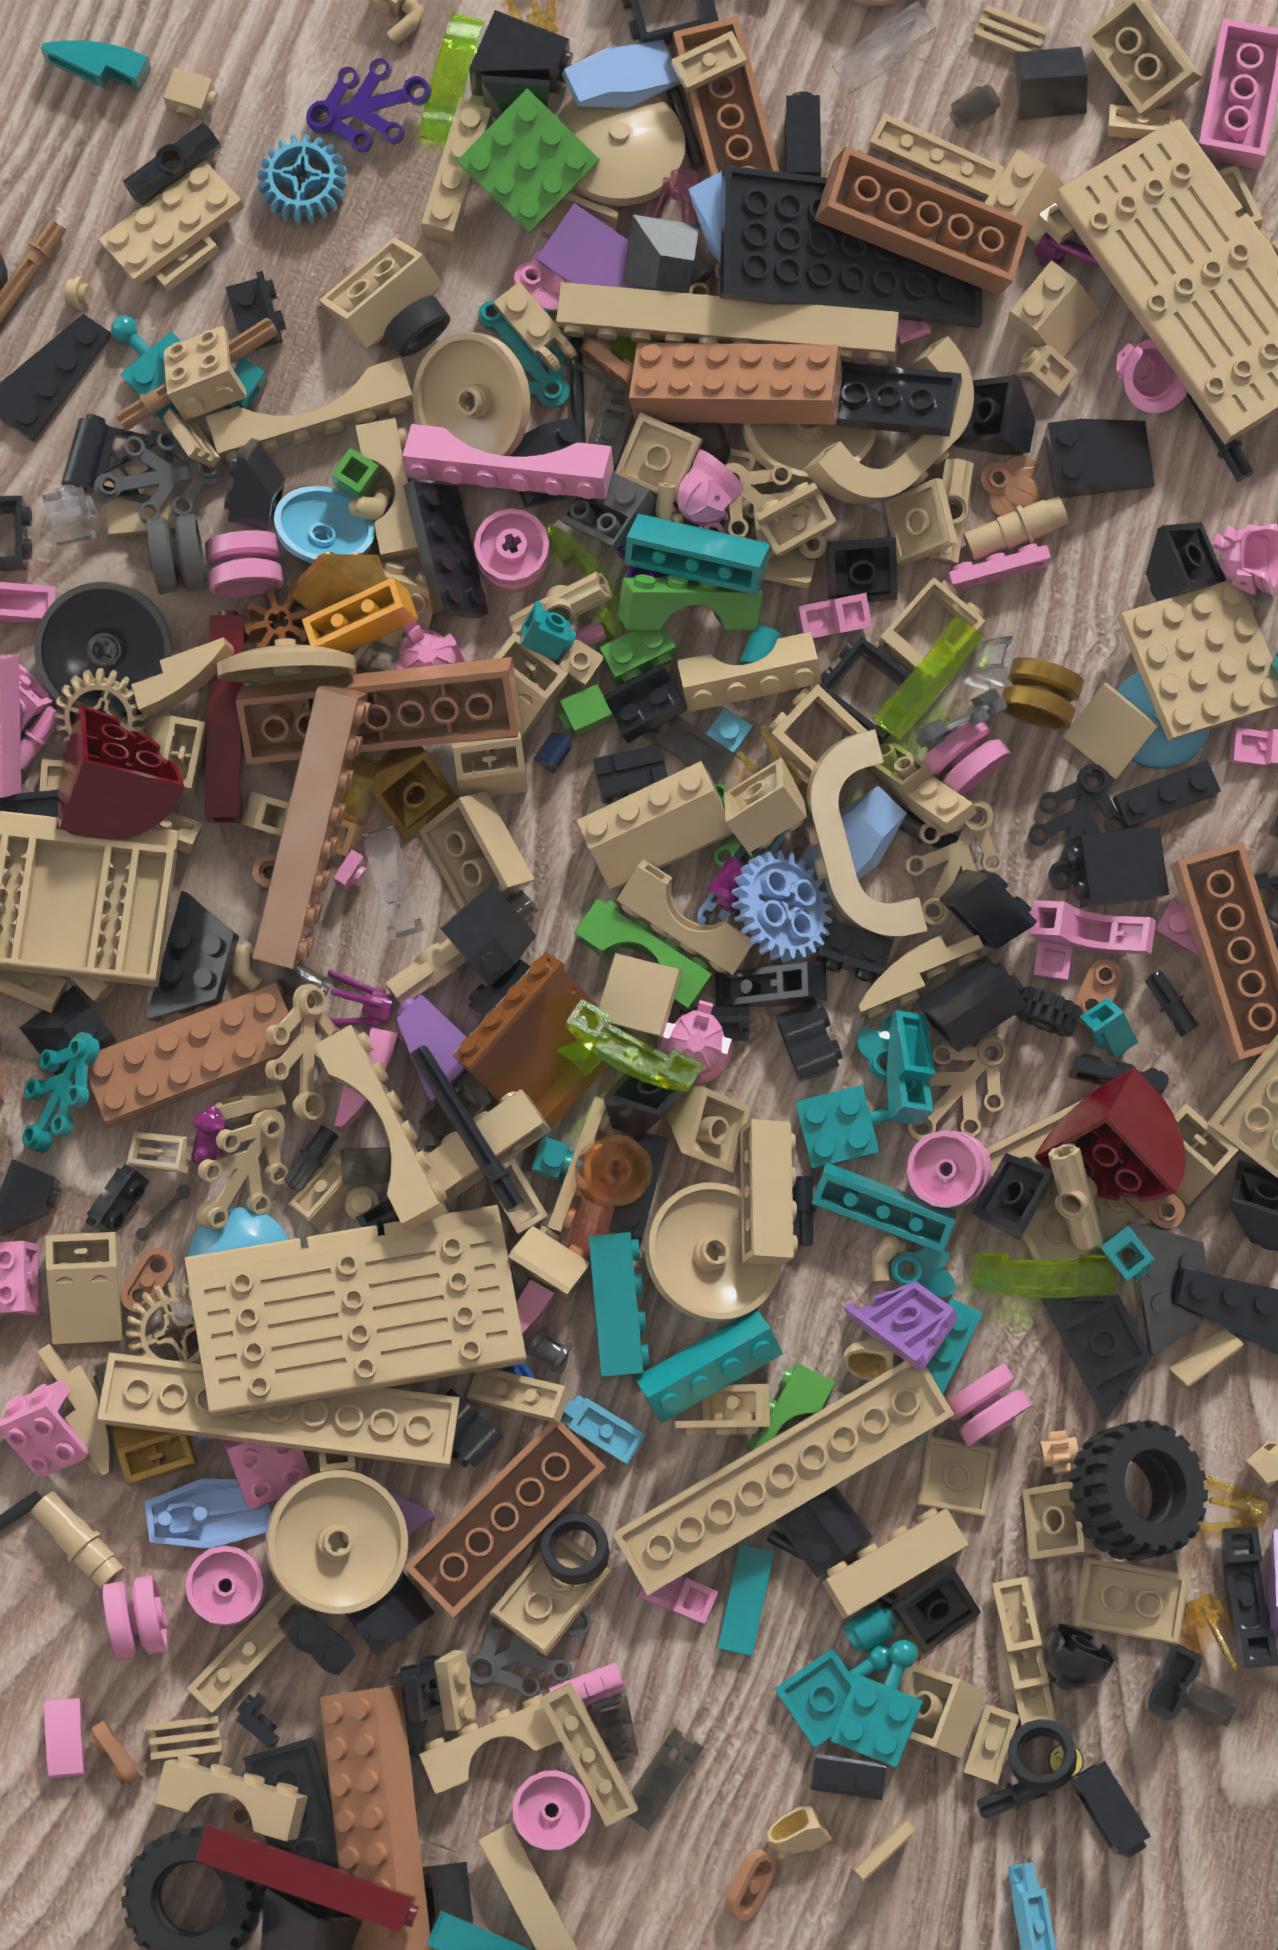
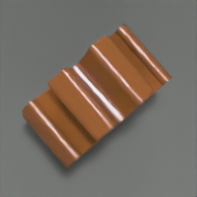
[244,587,312,648]

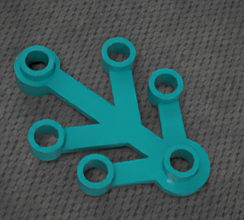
[478,301,570,408]
[22,1032,100,1153]

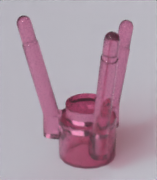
[653,169,700,227]

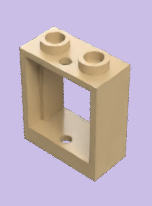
[879,577,986,689]
[767,684,867,778]

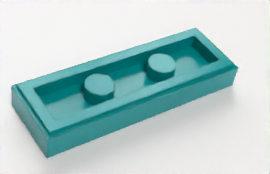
[718,1544,775,1656]

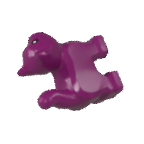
[191,1106,229,1168]

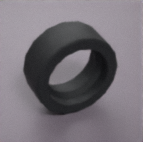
[384,296,450,357]
[540,1513,610,1585]
[1008,1719,1077,1792]

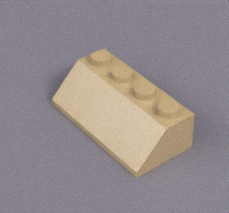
[577,761,734,892]

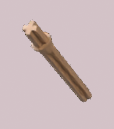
[0,220,66,324]
[115,318,278,432]

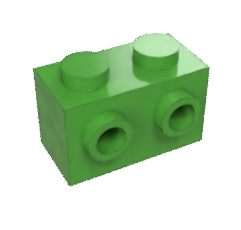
[600,624,676,687]

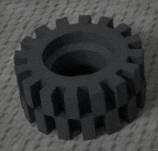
[1015,986,1082,1037]

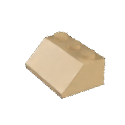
[1083,0,1202,115]
[318,237,443,349]
[419,791,535,909]

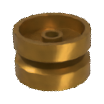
[1002,657,1084,730]

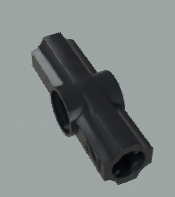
[123,123,221,206]

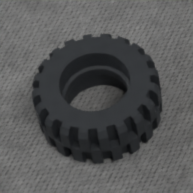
[1069,1420,1208,1561]
[121,1827,264,1950]

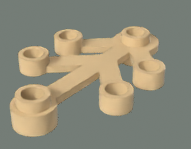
[725,463,826,560]
[904,799,1003,925]
[265,984,342,1120]
[908,1036,1009,1142]
[197,1109,288,1230]

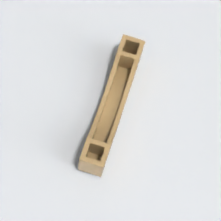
[206,358,413,464]
[315,1025,448,1232]

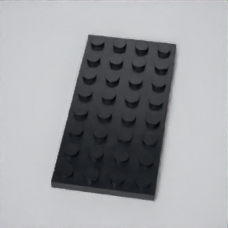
[720,165,982,328]

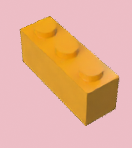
[302,577,418,653]

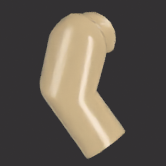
[386,0,425,45]
[655,483,689,525]
[348,488,392,520]
[231,941,264,992]
[871,1234,907,1283]

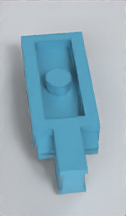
[561,1395,646,1465]
[1008,1862,1056,1950]

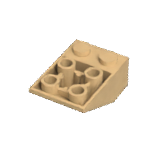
[493,632,569,740]
[45,1232,123,1345]

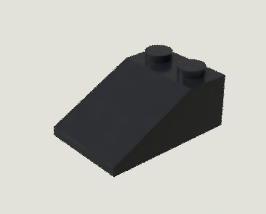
[1044,419,1155,498]

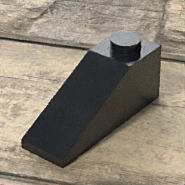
[715,962,827,1007]

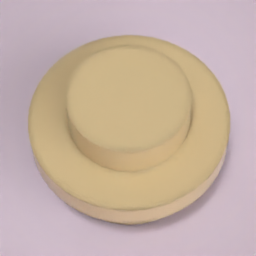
[64,276,93,310]
[345,1187,380,1221]

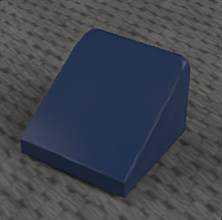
[534,733,572,773]

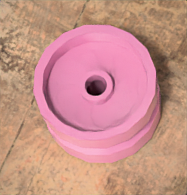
[474,508,550,593]
[205,530,284,598]
[923,721,1011,796]
[907,1130,992,1208]
[947,1363,1033,1447]
[185,1546,268,1627]
[103,1575,168,1661]
[513,1771,591,1850]

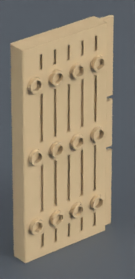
[1053,119,1278,445]
[0,811,179,987]
[184,1205,526,1418]

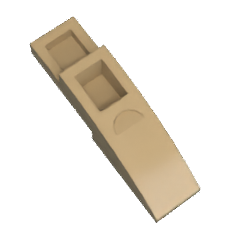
[869,739,977,833]
[857,935,984,1019]
[37,1344,113,1478]

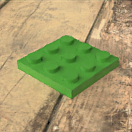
[457,88,600,234]

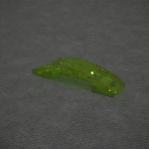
[419,13,485,144]
[545,524,622,642]
[872,615,984,741]
[565,999,704,1092]
[973,1253,1114,1298]

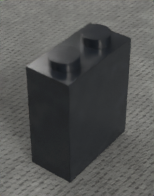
[1068,826,1169,908]
[917,956,1027,1052]

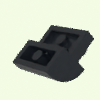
[775,1486,873,1578]

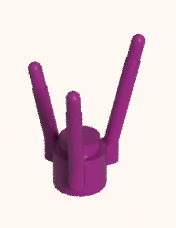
[1034,232,1101,268]
[315,970,393,1027]

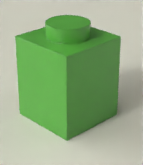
[331,447,381,499]
[557,684,612,739]

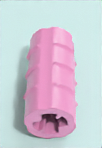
[549,1662,626,1708]

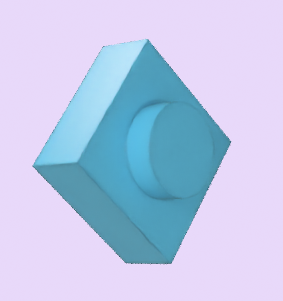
[705,707,753,756]

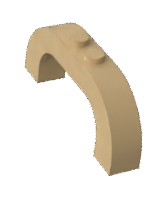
[803,336,974,504]
[805,729,928,936]

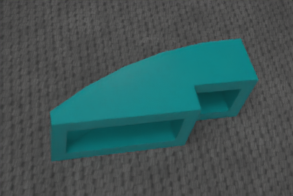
[40,40,151,91]
[887,1010,936,1125]
[426,1911,531,1950]

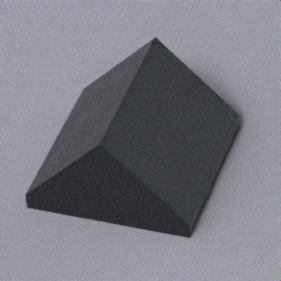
[1014,46,1088,120]
[825,537,897,602]
[972,1153,1054,1240]
[892,1566,981,1654]

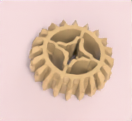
[54,668,147,743]
[126,1282,201,1364]

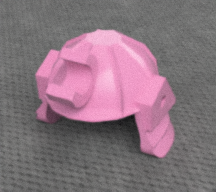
[1117,338,1188,413]
[676,450,743,533]
[1212,524,1278,597]
[393,621,467,670]
[657,1000,733,1084]

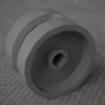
[147,513,207,594]

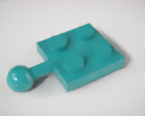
[111,316,181,426]
[795,1085,909,1170]
[830,1640,924,1768]
[774,1643,892,1748]

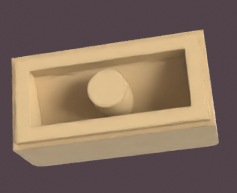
[288,1152,365,1231]
[1170,1329,1244,1389]

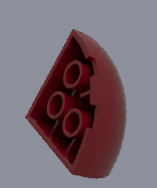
[58,705,184,839]
[1034,1067,1186,1202]

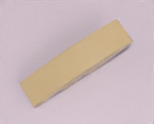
[992,1576,1057,1726]
[479,1823,578,1950]

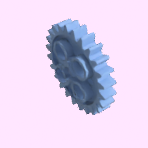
[732,850,832,963]

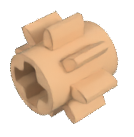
[1040,1430,1078,1474]

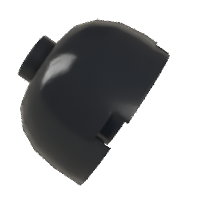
[1043,1624,1116,1691]

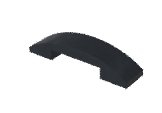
[1221,1526,1278,1668]

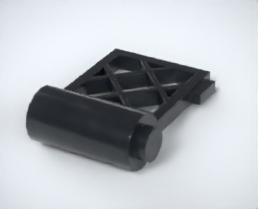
[61,414,174,503]

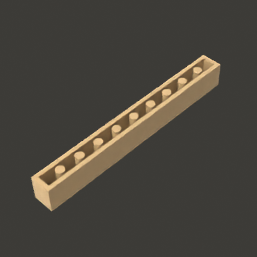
[556,282,899,364]

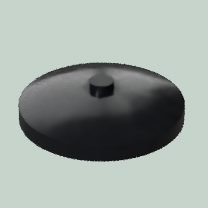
[35,581,173,716]

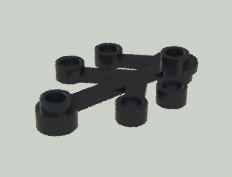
[1028,764,1125,891]

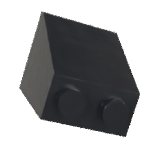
[469,10,573,96]
[261,1888,363,1950]

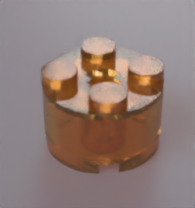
[575,1135,653,1207]

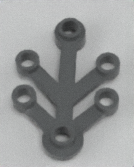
[93,430,224,524]
[915,688,1008,748]
[467,1609,592,1697]

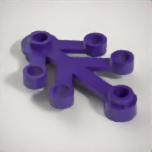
[306,58,432,153]

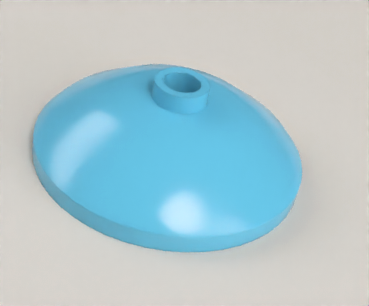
[273,486,375,564]
[1117,672,1210,769]
[188,1207,289,1257]

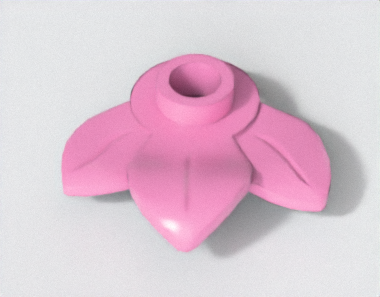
[513,249,568,311]

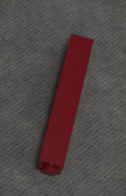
[205,610,247,823]
[195,1825,419,1933]

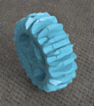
[257,134,348,225]

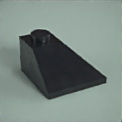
[482,75,551,120]
[623,214,700,293]
[953,375,1035,456]
[509,417,584,508]
[1146,522,1226,602]
[439,883,537,986]
[19,986,116,1075]
[603,1054,700,1137]
[0,1159,62,1236]
[1228,1160,1278,1251]
[345,1570,435,1657]

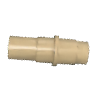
[963,496,1069,561]
[31,1491,125,1590]

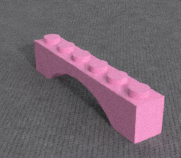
[403,424,614,500]

